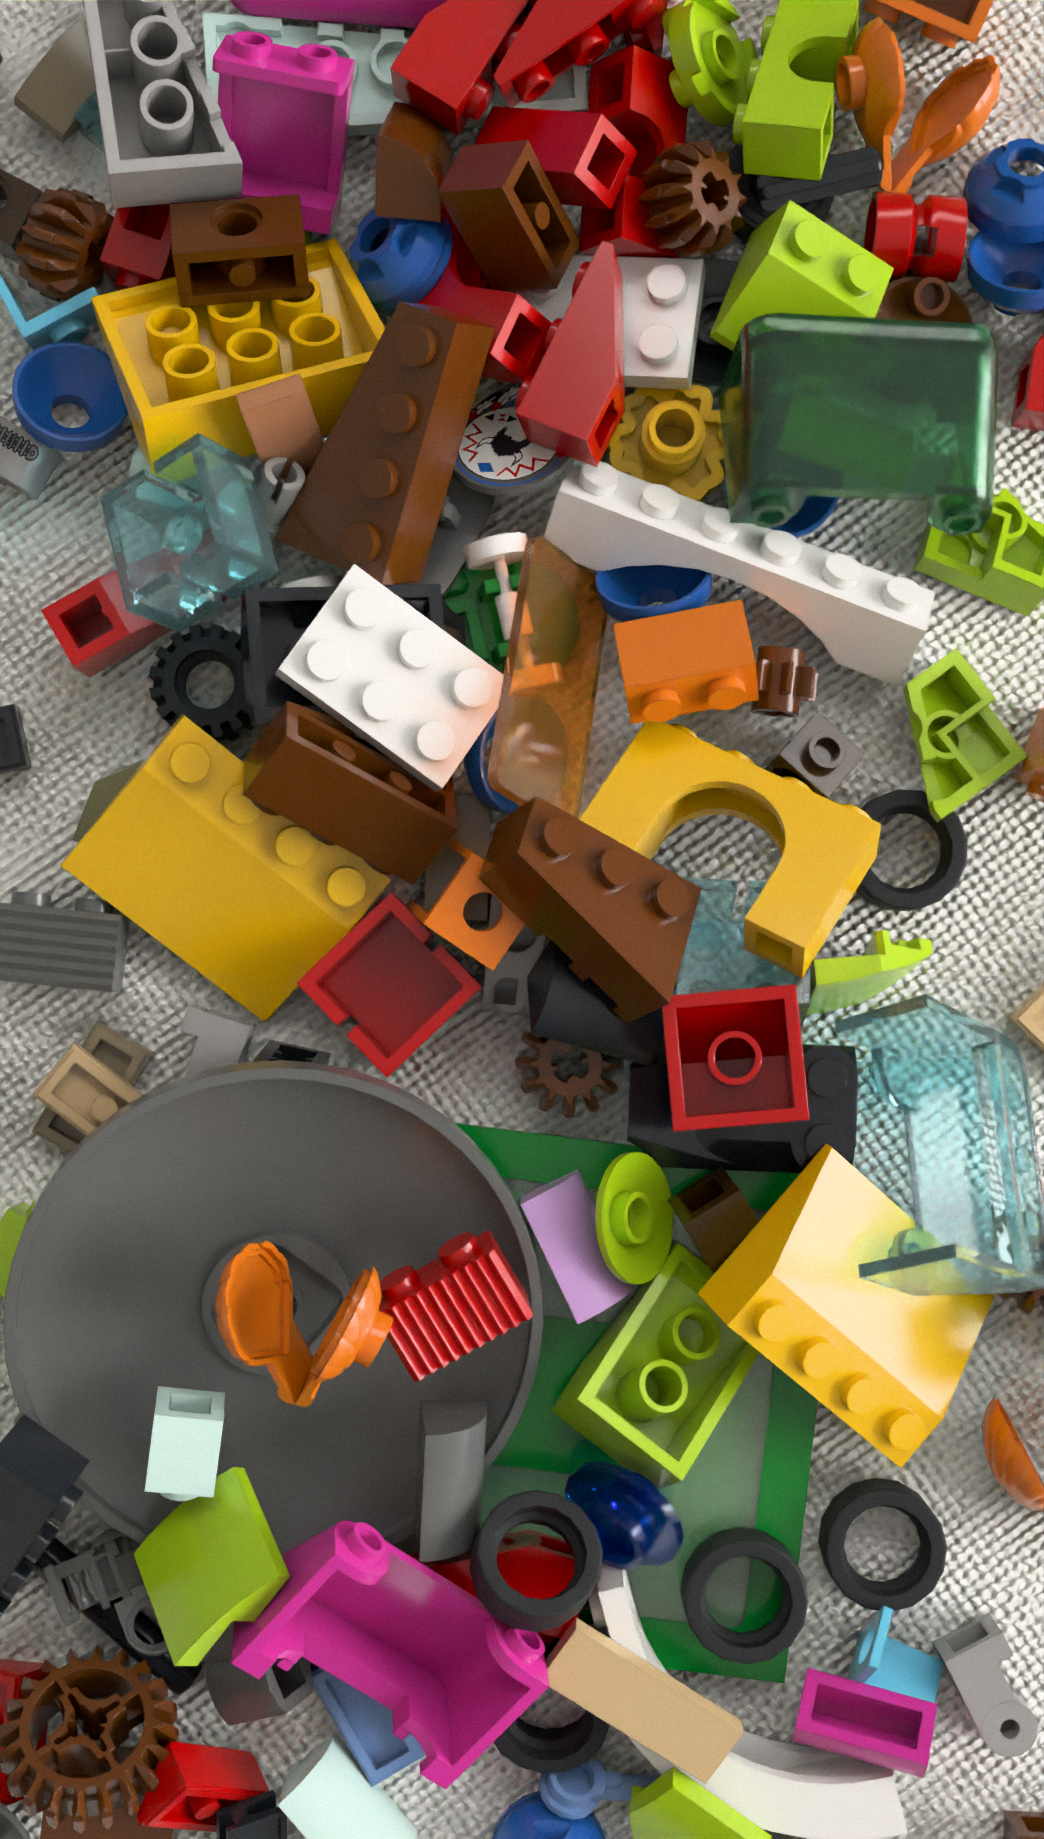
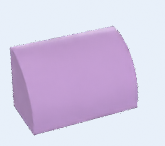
[520,1169,634,1324]

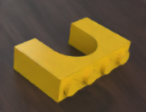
[579,721,881,978]

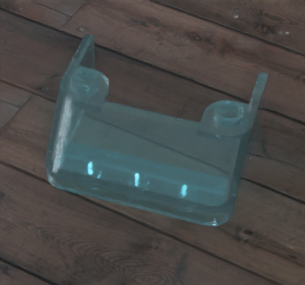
[835,994,1044,1296]

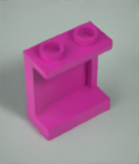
[205,31,355,235]

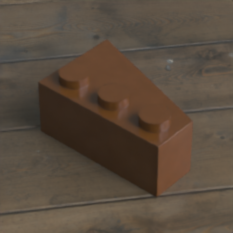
[243,701,458,885]
[479,796,702,1024]

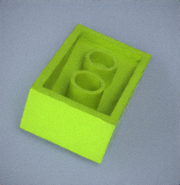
[551,1243,760,1490]

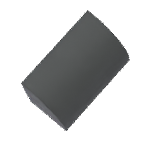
[414,1401,487,1562]

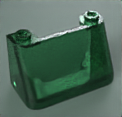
[718,313,999,535]

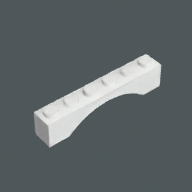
[540,459,935,686]

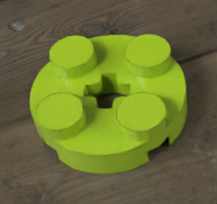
[662,0,759,127]

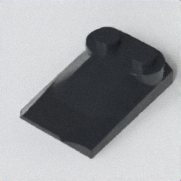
[240,584,466,727]
[627,1039,858,1173]

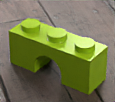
[733,0,859,181]

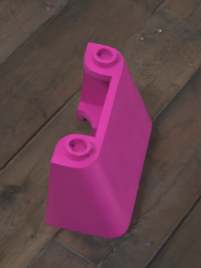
[231,1520,549,1789]

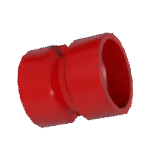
[863,191,968,283]

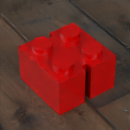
[296,892,483,1078]

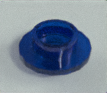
[564,1461,684,1570]

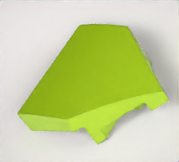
[799,930,933,1015]
[629,1766,772,1839]

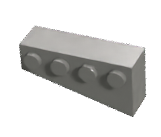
[82,0,243,208]

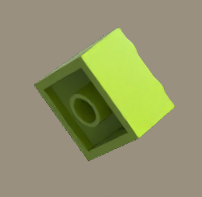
[709,200,894,401]

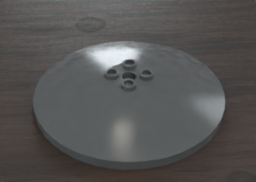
[3,1060,543,1554]

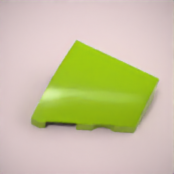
[913,449,1044,616]
[903,648,1028,822]

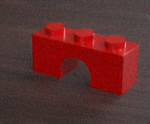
[579,45,688,258]

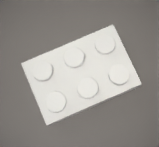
[511,255,706,390]
[275,564,515,792]

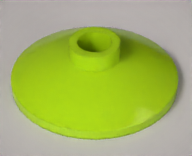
[595,1152,674,1284]

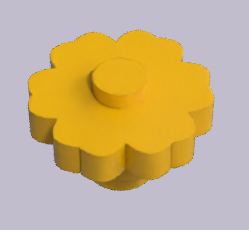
[606,383,736,502]

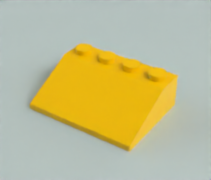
[91,238,385,480]
[60,714,391,1022]
[697,1143,995,1468]

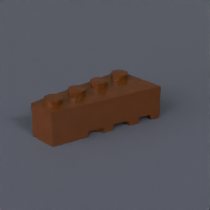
[275,301,495,586]

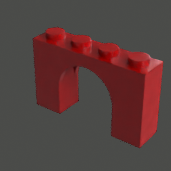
[417,106,638,384]

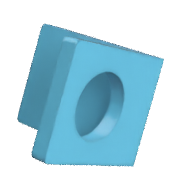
[0,273,99,351]
[847,1606,944,1703]

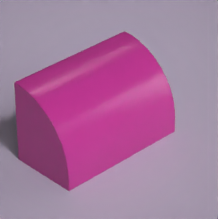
[792,1668,938,1778]

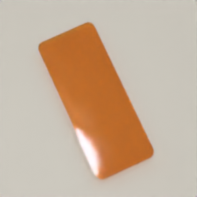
[487,536,608,819]

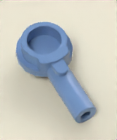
[539,1759,661,1820]

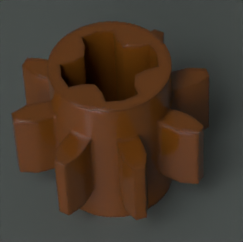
[751,646,819,718]

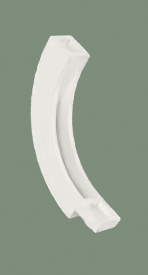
[588,1555,908,1839]

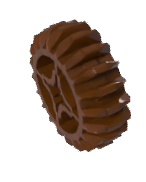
[0,1644,179,1834]

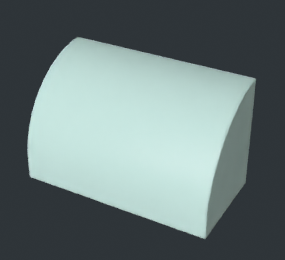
[278,1733,418,1839]

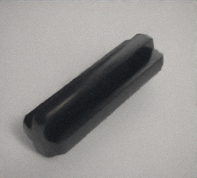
[755,146,883,213]

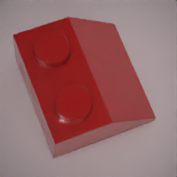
[662,984,810,1132]

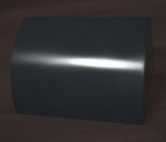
[527,940,673,1066]

